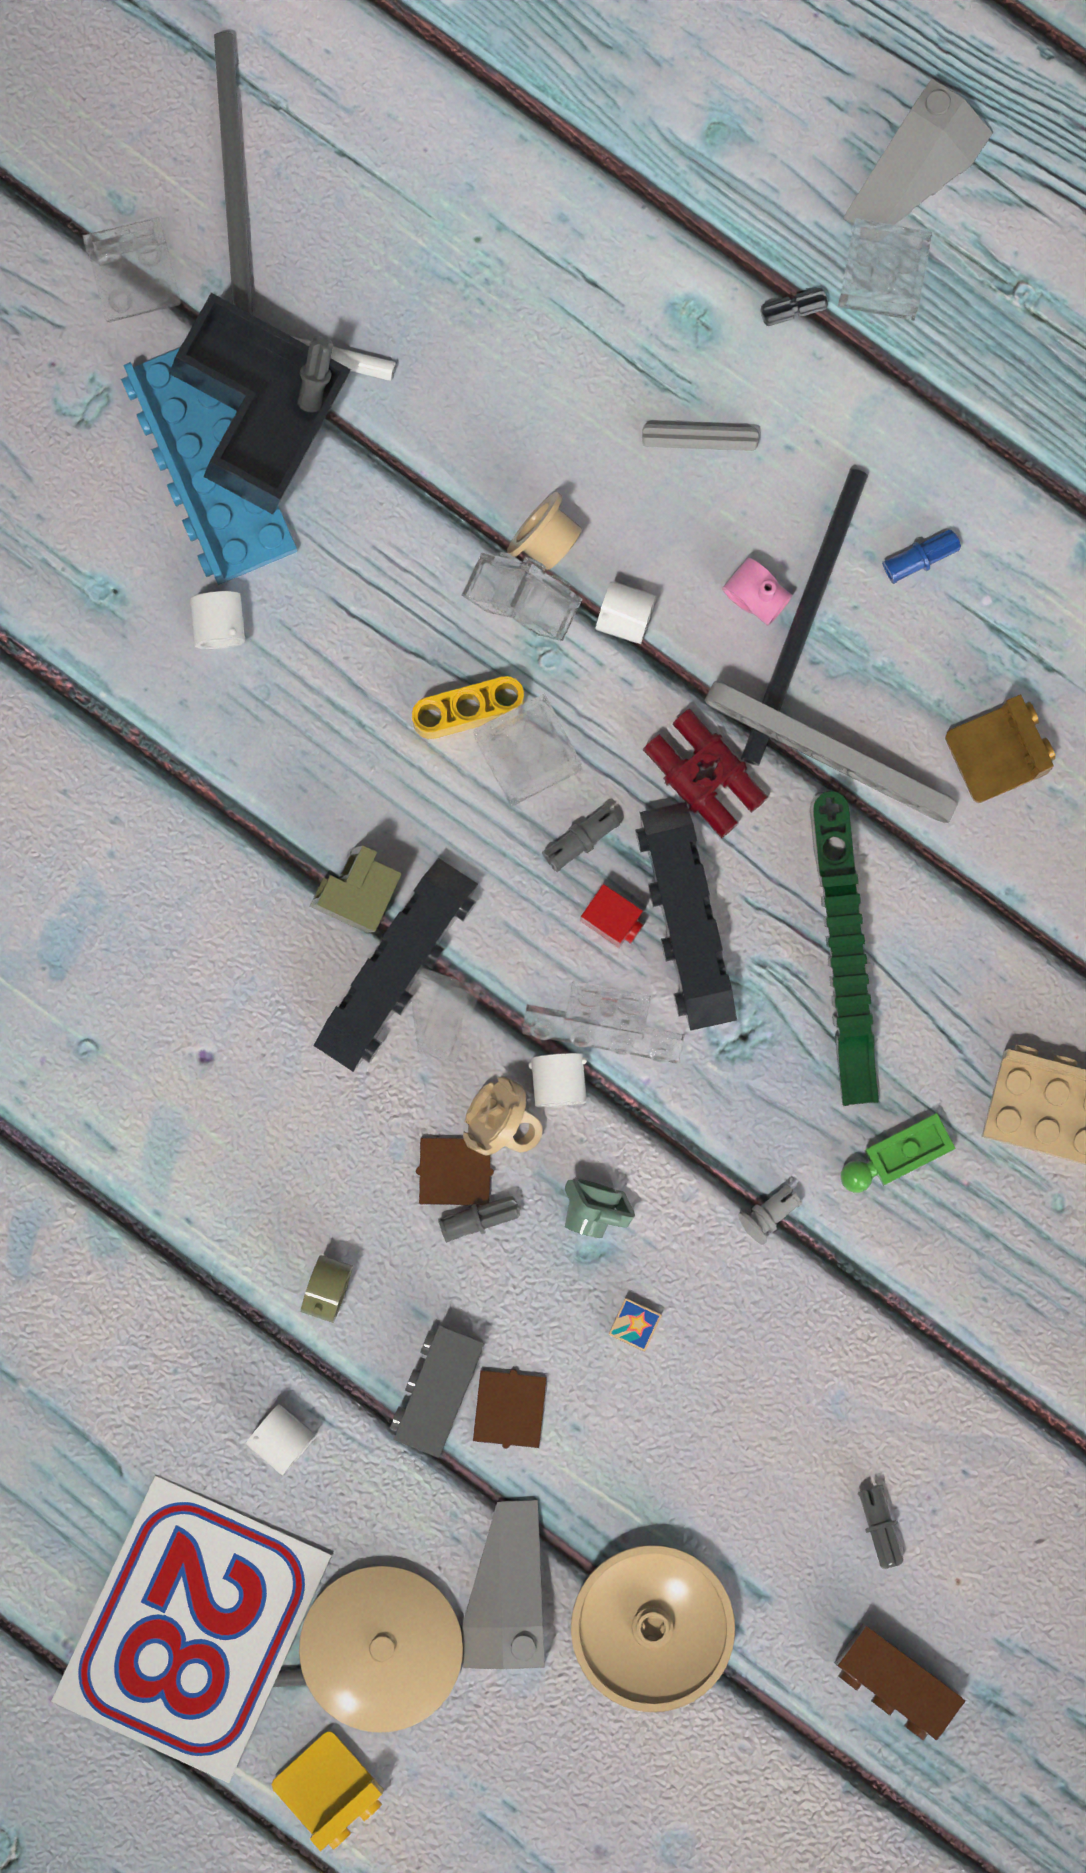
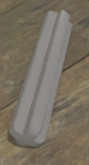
[642,424,758,451]

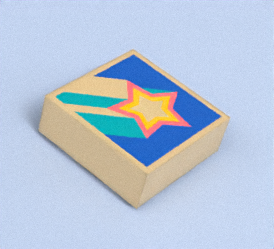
[608,1298,662,1352]

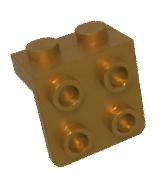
[945,694,1055,803]

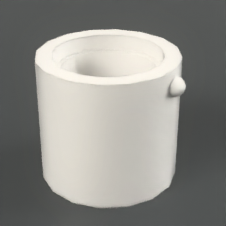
[596,581,656,644]
[190,591,245,649]
[529,1053,587,1107]
[245,1404,316,1476]

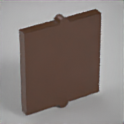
[416,1138,494,1205]
[473,1370,547,1449]

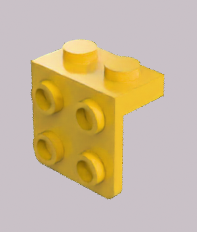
[272,1731,384,1852]

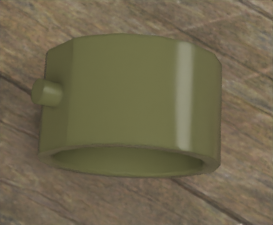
[300,1255,353,1323]

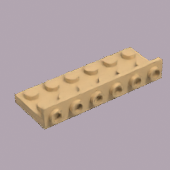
[981,1045,1086,1165]

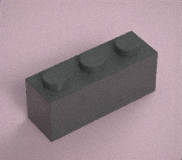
[390,1326,485,1458]

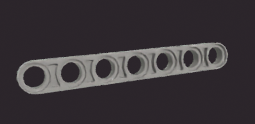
[705,682,958,823]

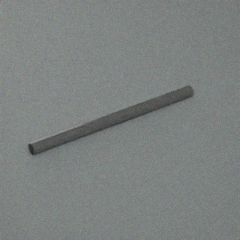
[214,32,253,315]

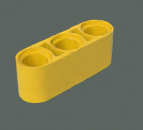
[412,676,524,739]

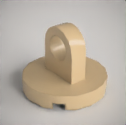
[463,1077,542,1156]

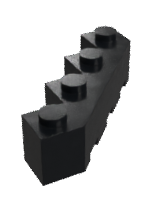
[635,802,737,1031]
[313,858,478,1072]

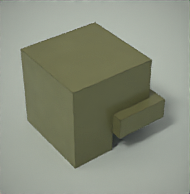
[309,845,402,933]

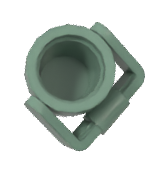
[565,1178,635,1238]

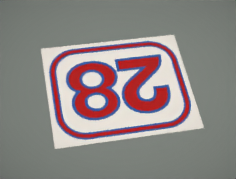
[51,1476,332,1783]

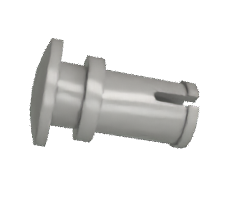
[738,1184,802,1245]

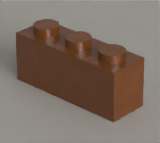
[834,1624,966,1741]

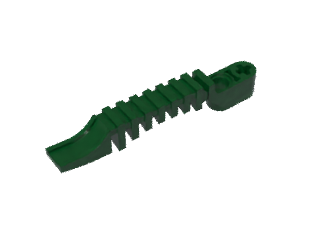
[810,791,879,1106]

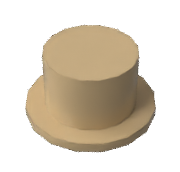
[507,492,582,570]

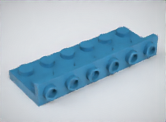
[121,348,298,585]

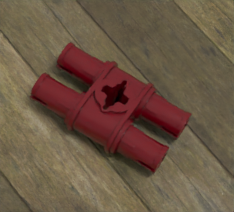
[643,708,768,839]

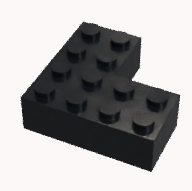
[169,293,351,514]

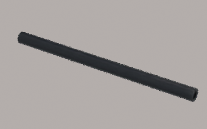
[741,468,868,766]

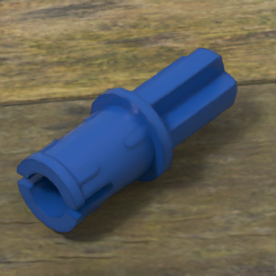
[882,530,961,584]

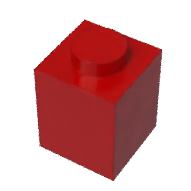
[580,884,644,948]

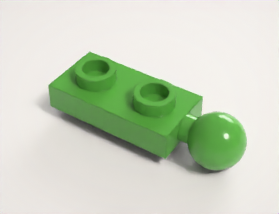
[841,1113,956,1193]

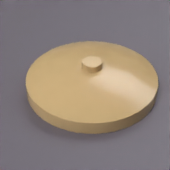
[571,1545,735,1712]
[299,1566,463,1733]

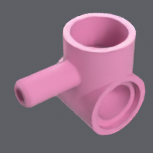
[722,558,793,626]

